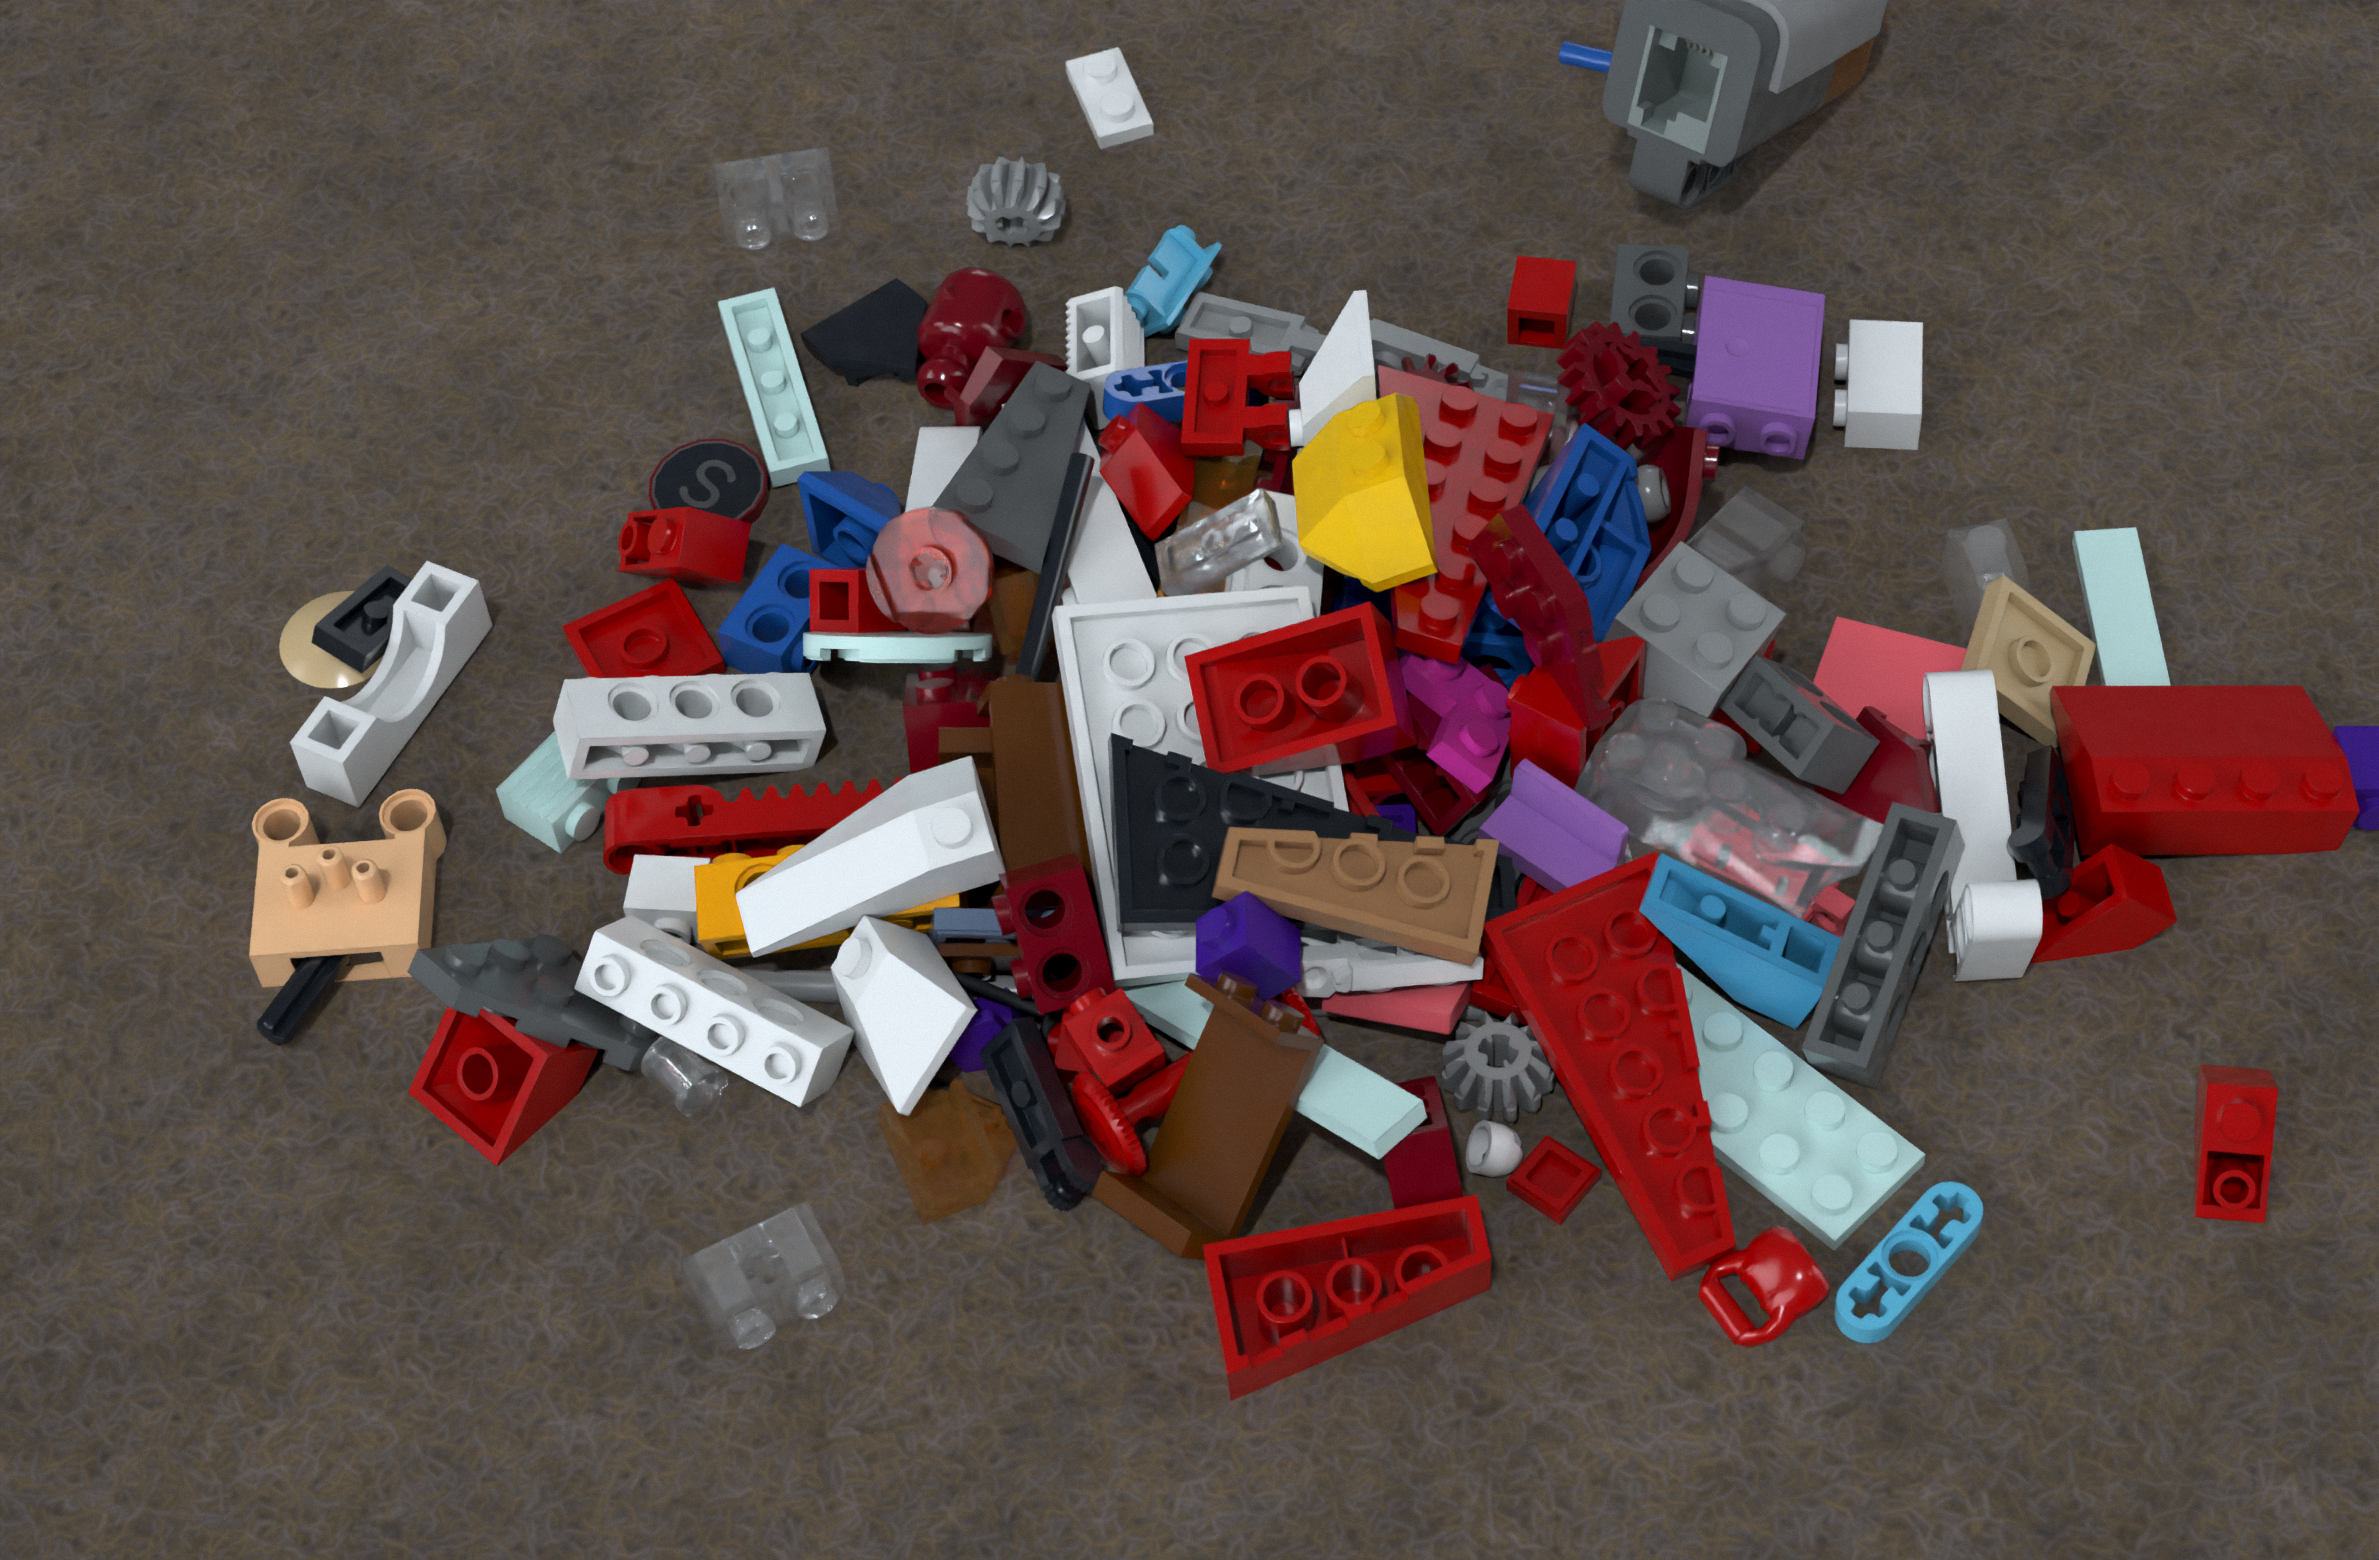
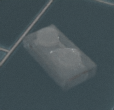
[1155,487,1284,597]

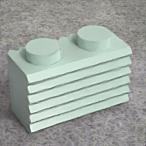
[496,731,641,853]

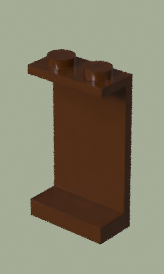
[977,674,1098,911]
[1092,971,1325,1260]

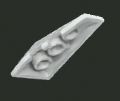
[735,756,1006,958]

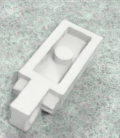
[1294,933,1484,998]

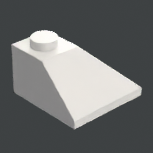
[1289,290,1376,448]
[831,915,977,1116]

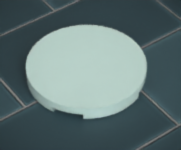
[803,630,992,663]

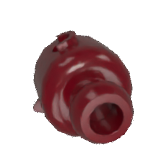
[916,267,1026,409]

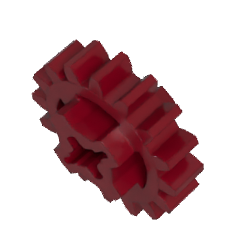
[1556,321,1681,451]

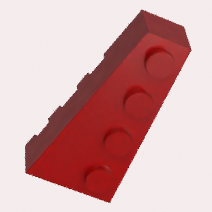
[1203,1194,1491,1401]

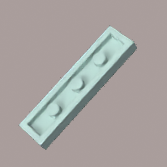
[718,288,831,488]

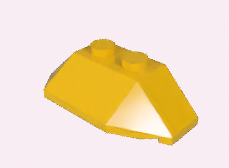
[1292,393,1438,593]

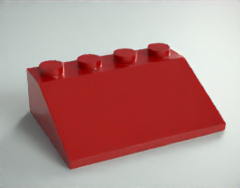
[2049,685,2360,855]

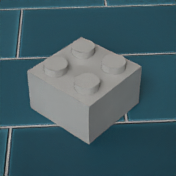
[1603,541,1786,735]

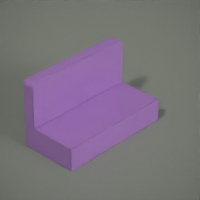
[1478,759,1630,894]

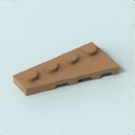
[1211,827,1499,966]

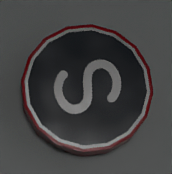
[649,438,769,524]

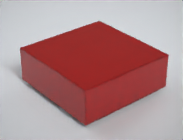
[1506,1134,1601,1225]

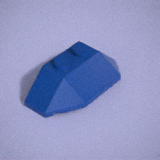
[1485,423,1651,643]

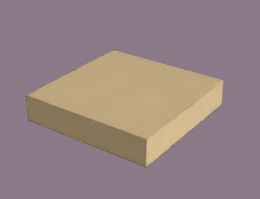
[1960,575,2096,748]

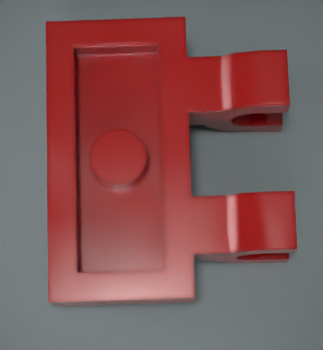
[1181,339,1295,456]

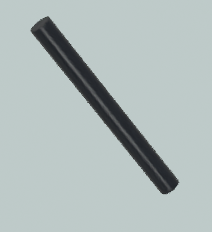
[1015,453,1095,682]

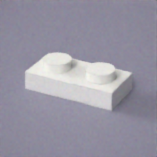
[1065,47,1154,149]

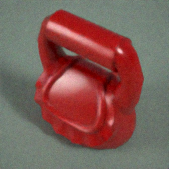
[1698,1225,1830,1348]

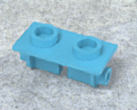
[1124,225,1222,338]

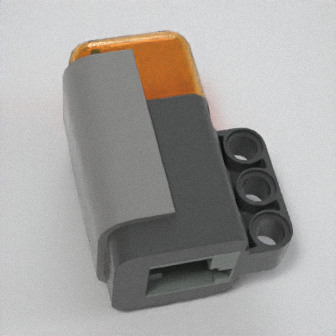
[1603,0,1888,210]

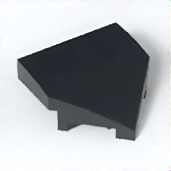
[800,278,928,387]

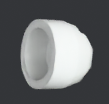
[1466,1120,1523,1177]

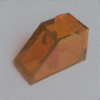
[971,561,1055,661]

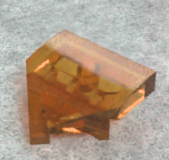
[877,1077,1017,1225]

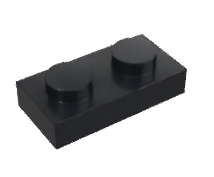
[311,564,412,673]

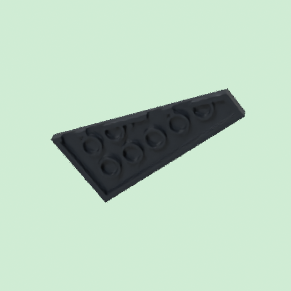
[1108,733,1516,931]

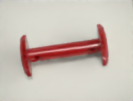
[1072,986,1322,1177]

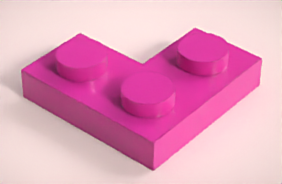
[1399,649,1511,794]

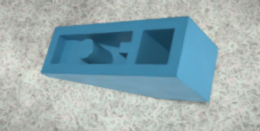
[1639,853,1842,1030]

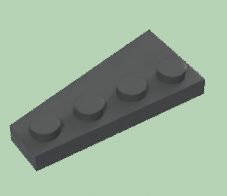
[928,360,1091,574]

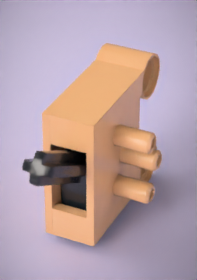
[249,789,447,1046]

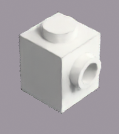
[623,854,712,944]

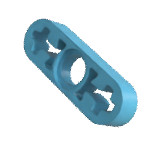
[1834,1182,1983,1343]

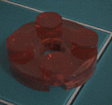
[866,506,994,635]

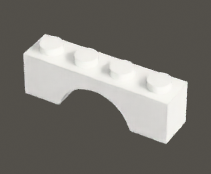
[290,561,493,808]

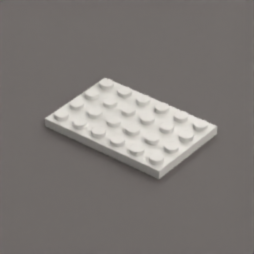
[1051,585,1349,987]

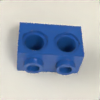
[717,544,843,674]

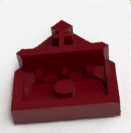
[944,346,1068,434]
[1814,706,1942,851]

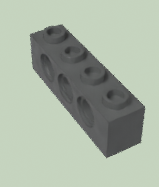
[1802,801,1965,1090]

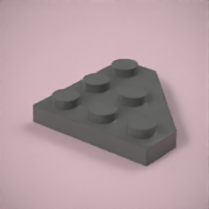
[407,934,680,1071]

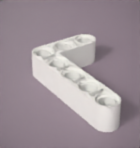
[1922,669,2043,981]

